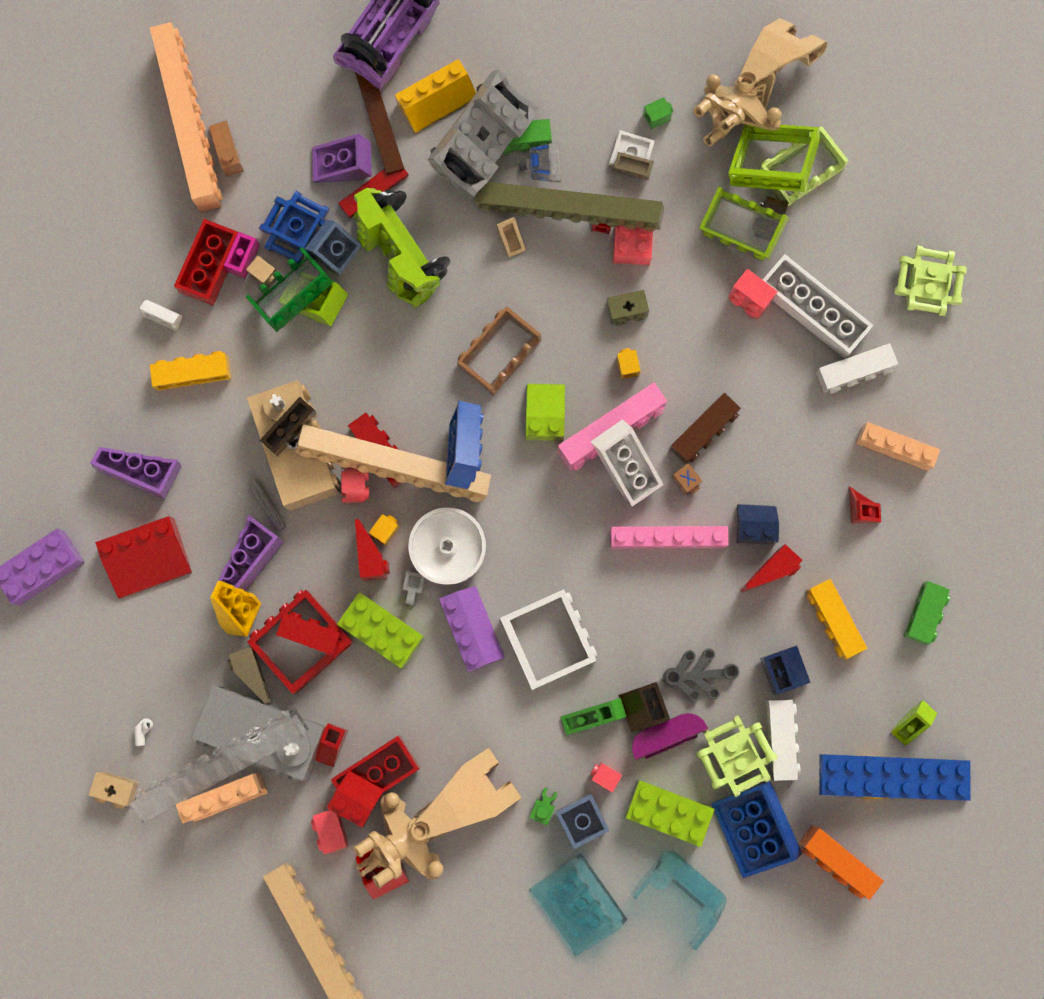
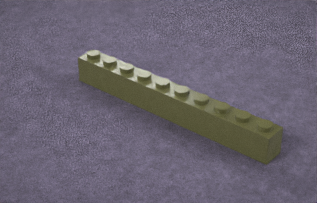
[474,182,664,231]

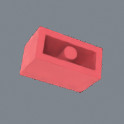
[311,810,349,855]

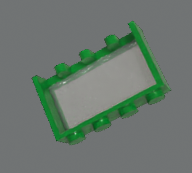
[246,247,333,332]

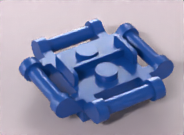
[258,191,330,264]

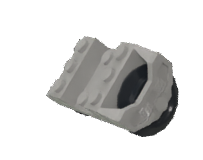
[427,70,538,197]

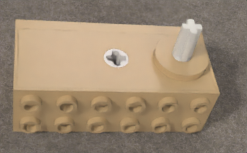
[247,380,341,511]

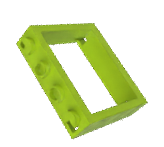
[728,124,820,192]

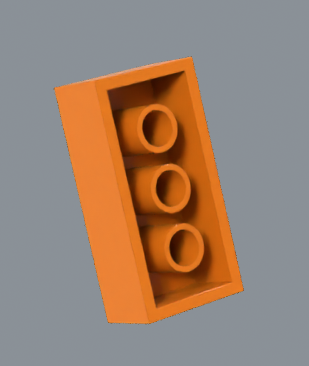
[798,825,884,900]

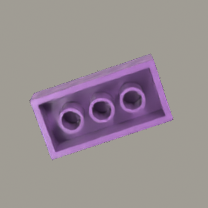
[0,528,85,606]

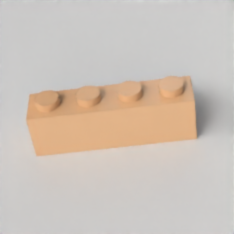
[856,422,940,471]

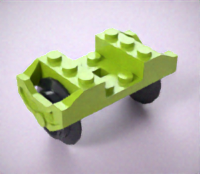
[354,188,450,309]

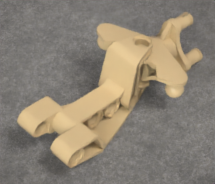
[693,18,827,147]
[353,748,522,888]

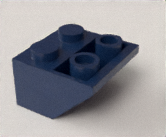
[760,645,811,695]

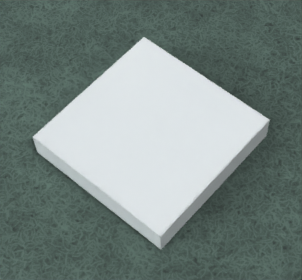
[609,130,655,167]

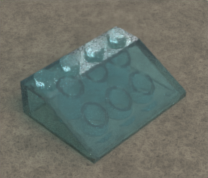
[529,852,627,957]

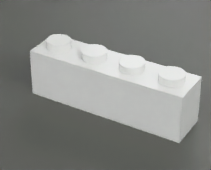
[816,343,898,394]
[766,700,801,781]

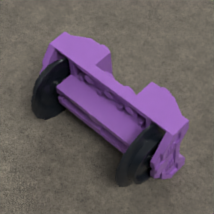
[333,0,440,90]

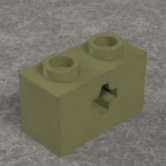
[606,290,649,325]

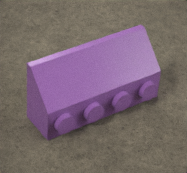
[439,586,505,672]

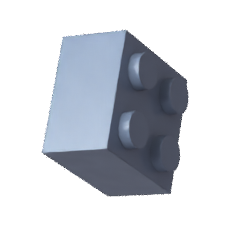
[305,220,362,275]
[555,793,610,849]

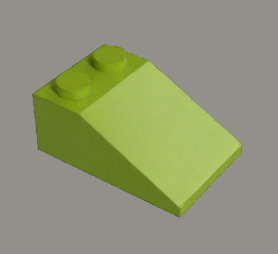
[279,273,349,326]
[526,384,565,441]

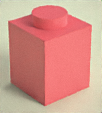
[590,763,622,793]

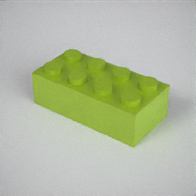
[337,592,425,669]
[624,779,715,847]

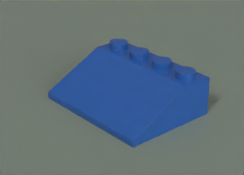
[711,781,802,878]

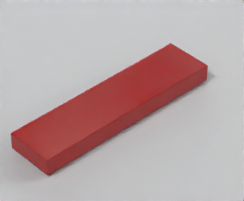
[338,169,409,219]

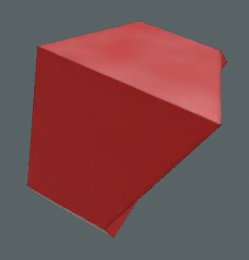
[849,486,881,524]

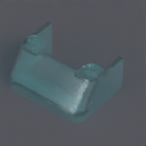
[631,850,727,951]

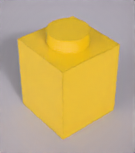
[616,348,641,379]
[369,514,400,546]

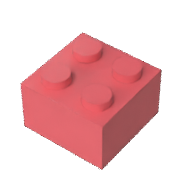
[613,225,653,265]
[728,269,778,319]

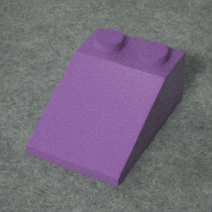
[312,134,372,183]

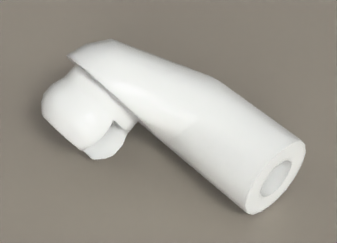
[134,718,153,746]

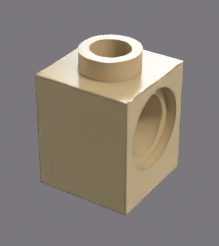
[246,256,277,287]

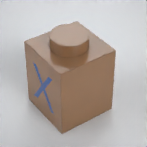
[671,463,702,495]

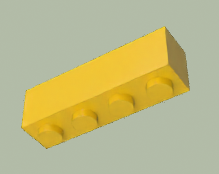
[149,351,232,391]
[806,579,868,660]

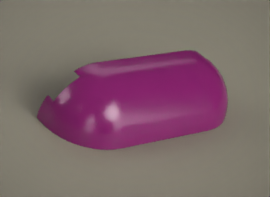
[632,713,708,760]

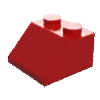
[327,771,384,827]
[355,849,409,900]

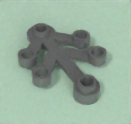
[663,648,739,701]

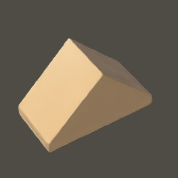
[497,217,526,258]

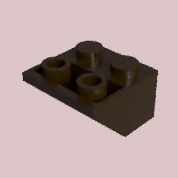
[618,682,670,732]

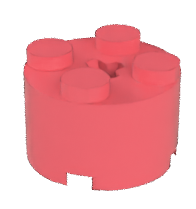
[341,467,369,503]

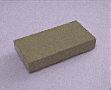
[613,152,654,181]

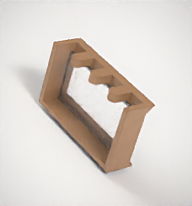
[457,306,542,396]

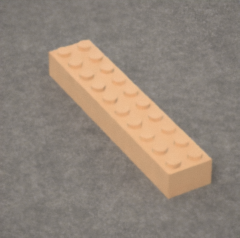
[150,22,223,212]

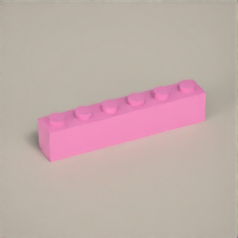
[610,526,728,549]

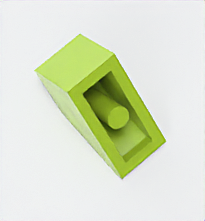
[891,700,938,746]

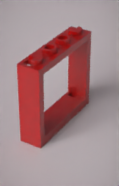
[247,590,354,695]

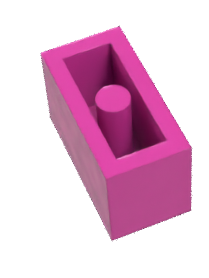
[224,232,260,279]

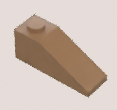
[209,120,244,177]

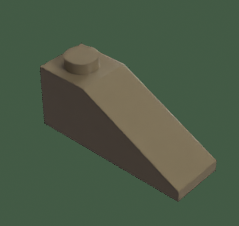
[227,647,272,704]

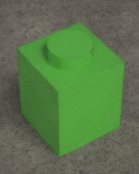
[643,97,673,129]

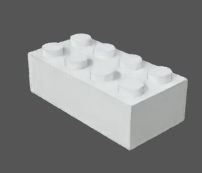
[591,419,664,507]

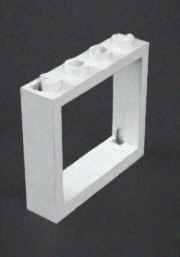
[500,590,598,690]

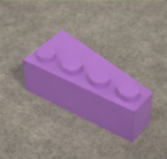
[90,447,182,500]
[218,515,284,591]

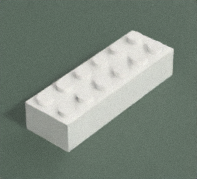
[763,254,874,359]

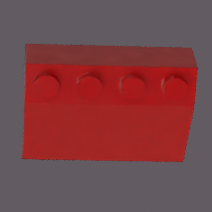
[95,516,192,599]

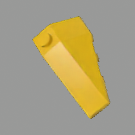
[210,581,262,637]

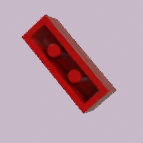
[276,611,342,656]

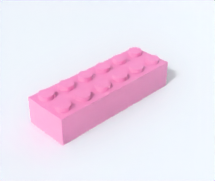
[557,383,667,471]

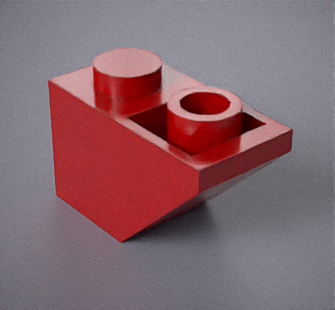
[315,723,348,767]

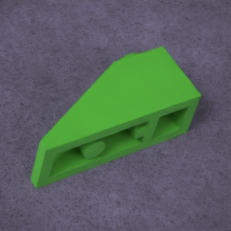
[560,698,626,735]

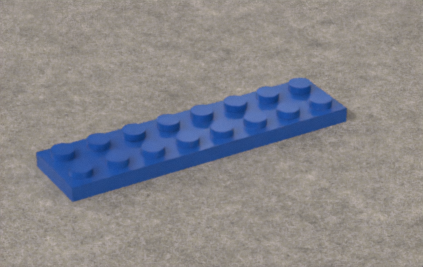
[819,754,971,801]

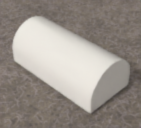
[140,300,182,331]

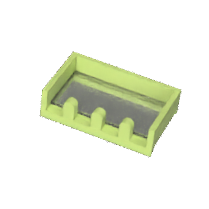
[760,126,848,206]

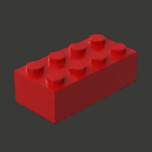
[174,219,238,306]
[330,735,421,794]

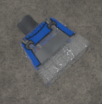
[519,142,561,182]

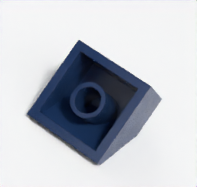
[736,504,779,544]

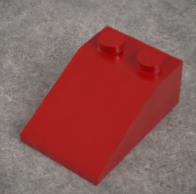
[355,519,390,581]
[740,544,803,592]

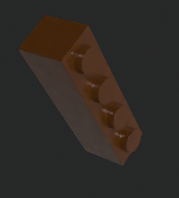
[669,392,741,465]

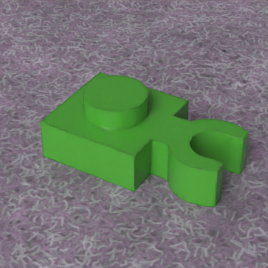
[529,787,557,825]

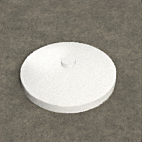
[408,508,486,585]

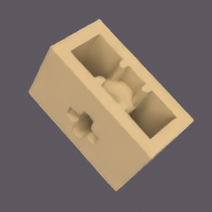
[89,771,139,809]

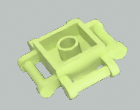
[894,245,967,316]
[696,715,778,797]

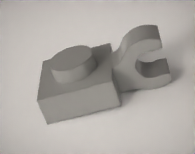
[402,571,425,607]

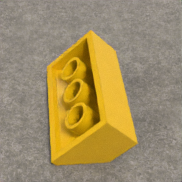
[395,59,476,134]

